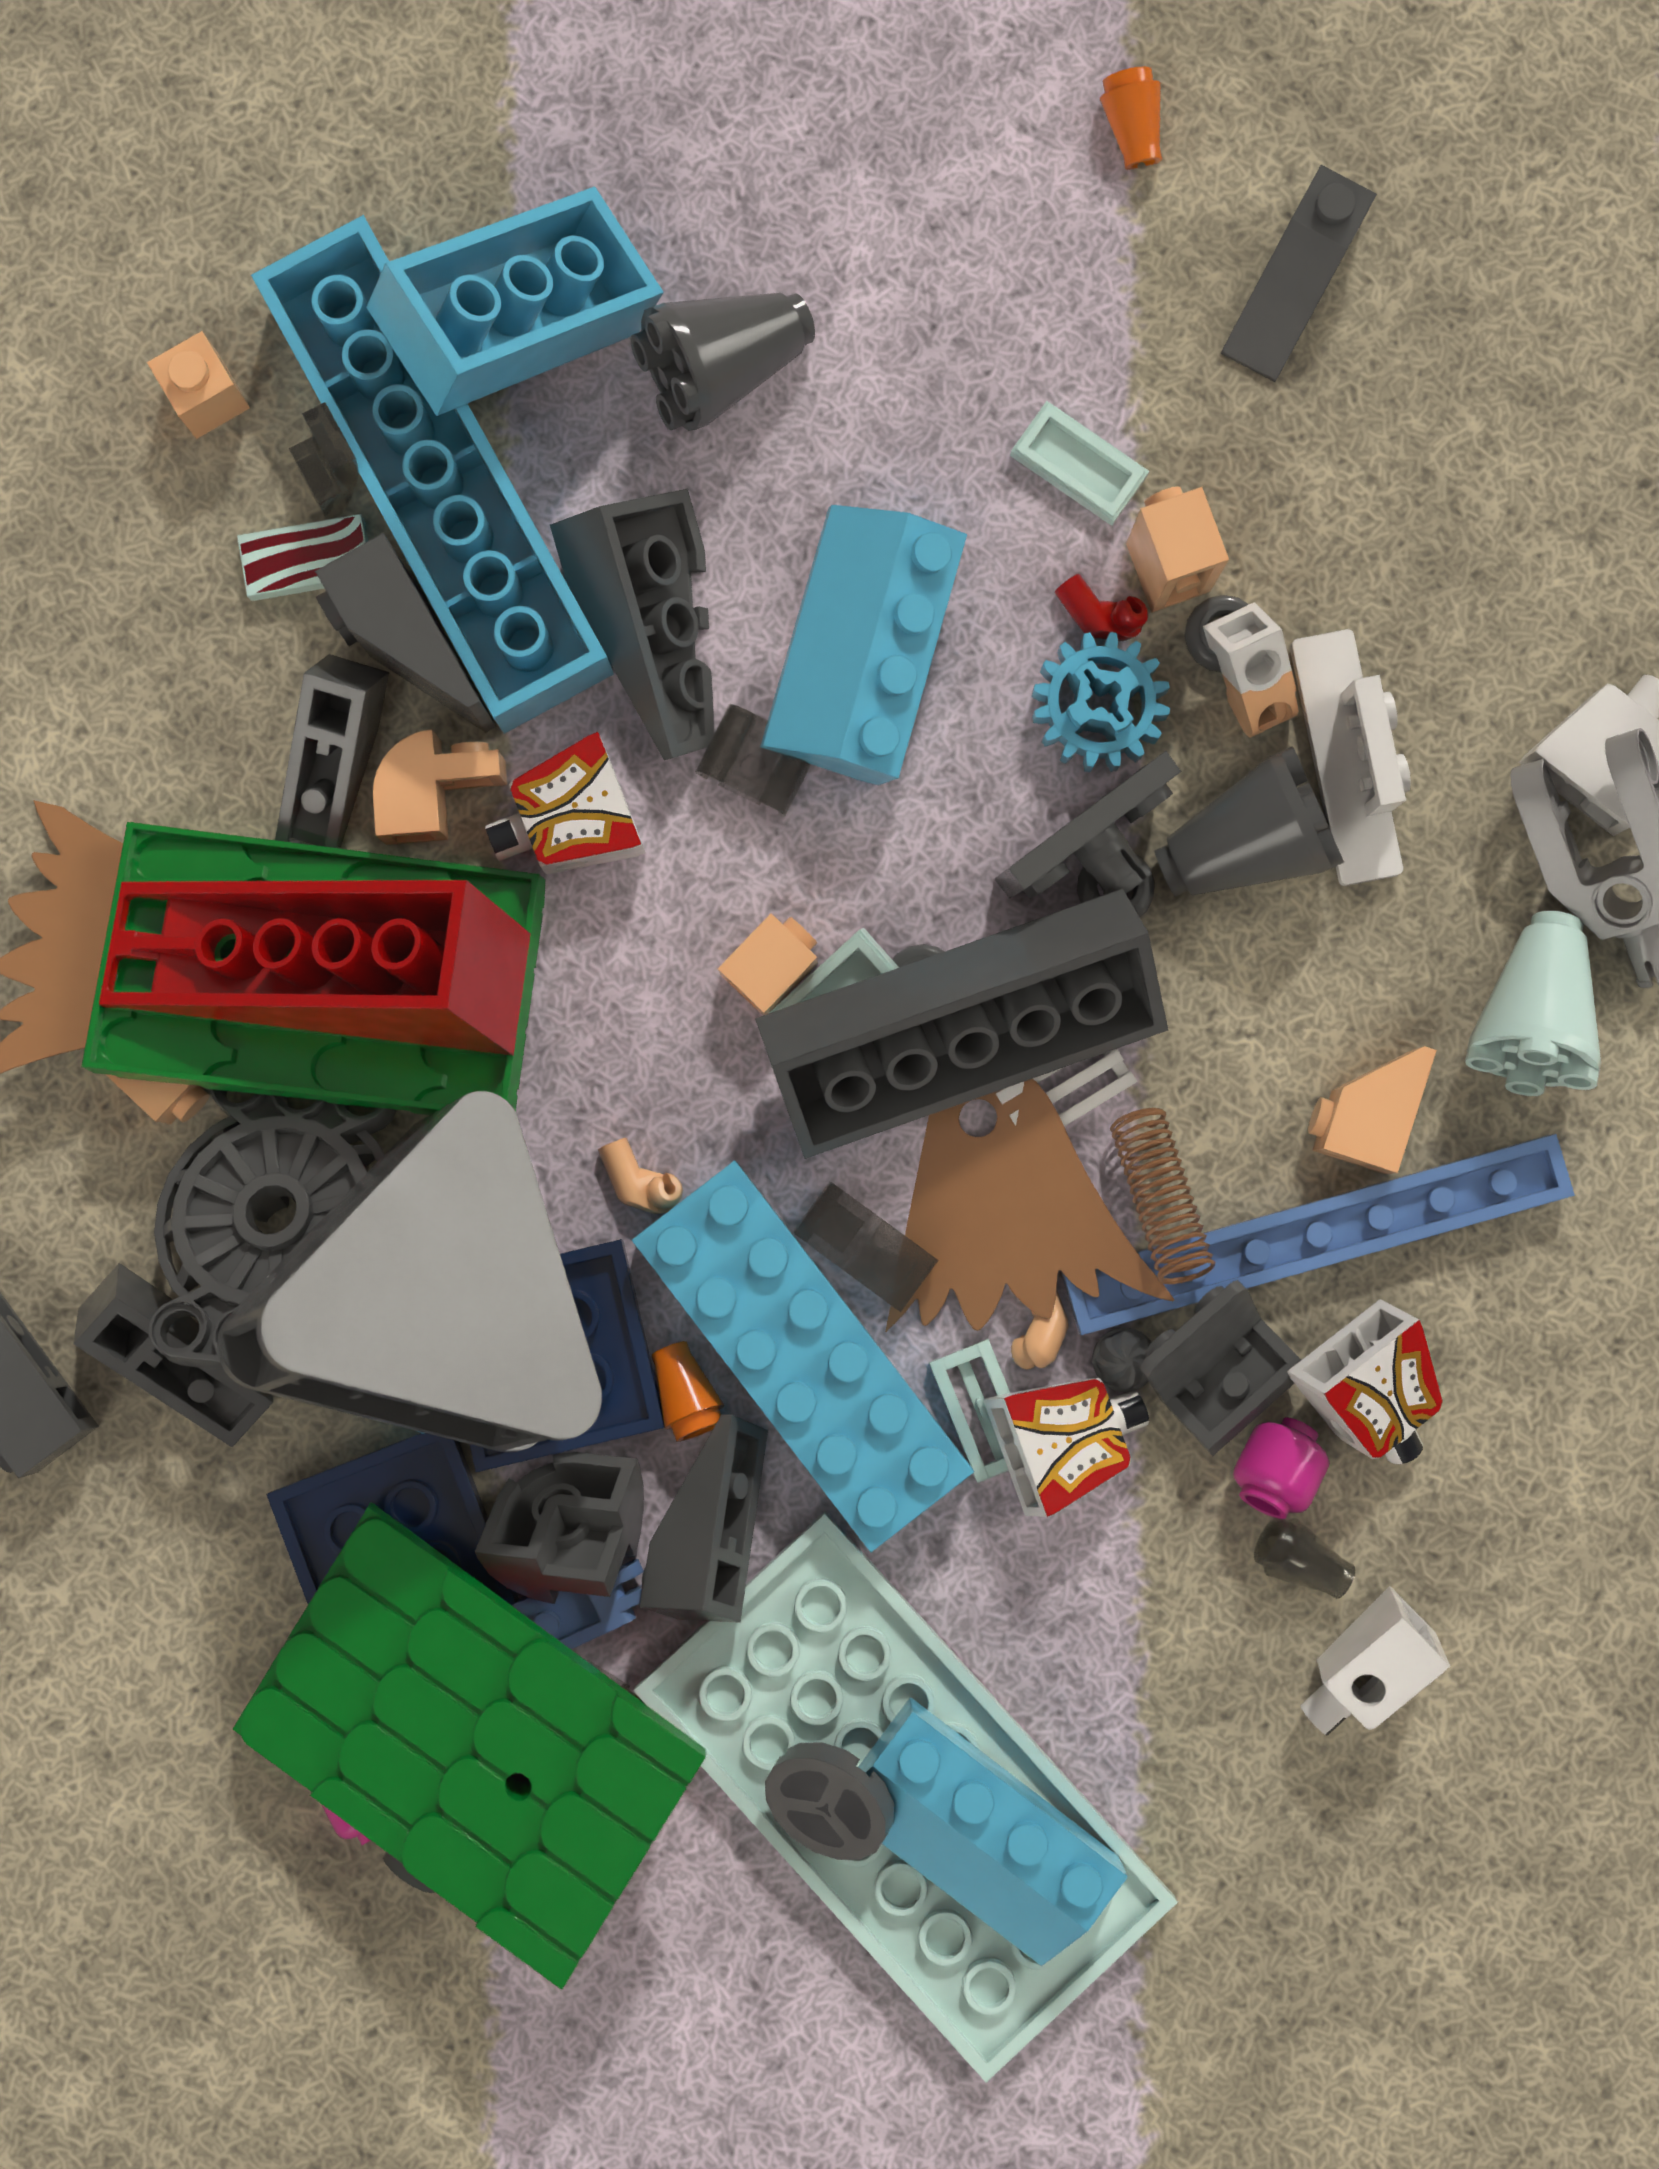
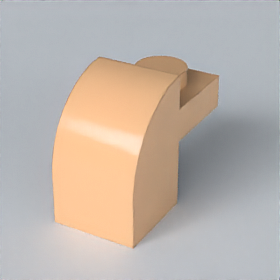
[373,729,507,845]

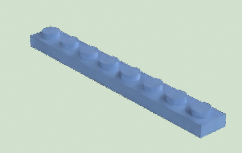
[1061,1134,1575,1335]

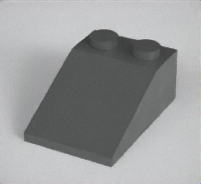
[315,533,497,733]

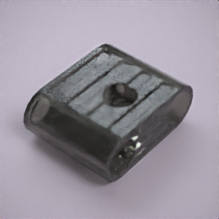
[695,704,811,817]

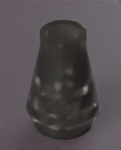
[1254,1518,1355,1599]

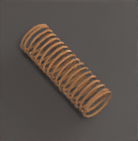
[1110,1107,1216,1284]

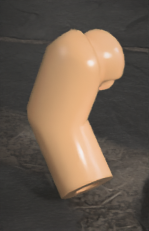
[598,1138,683,1214]
[1011,1289,1069,1370]

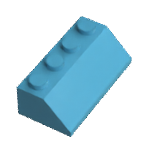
[760,505,967,786]
[858,1697,1128,1966]

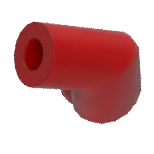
[1055,574,1148,641]

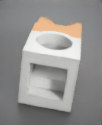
[1203,602,1299,737]

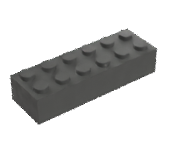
[755,889,1168,1159]

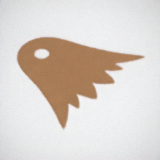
[0,800,123,1074]
[885,1078,1174,1333]

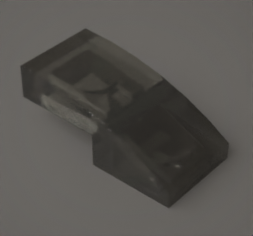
[289,402,358,520]
[792,1182,938,1312]

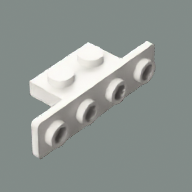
[1290,629,1411,886]

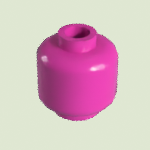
[1233,1417,1330,1519]

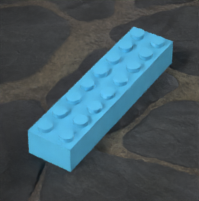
[251,215,614,734]

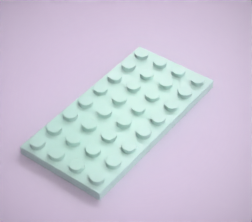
[634,1511,1178,2083]

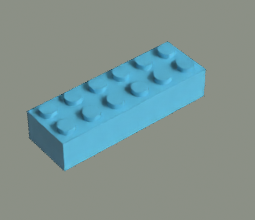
[632,1160,974,1552]

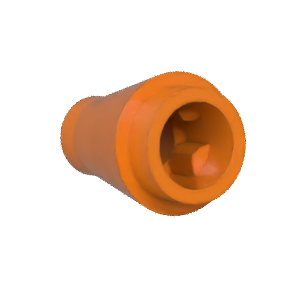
[1099,66,1162,170]
[651,1341,725,1442]

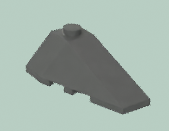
[550,489,715,760]

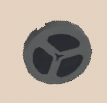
[765,1742,894,1860]

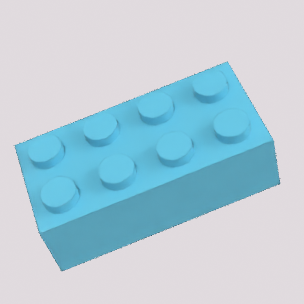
[366,186,664,416]

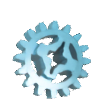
[1031,632,1170,772]

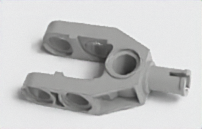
[1511,728,1659,988]

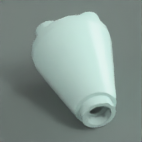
[1465,911,1601,1096]

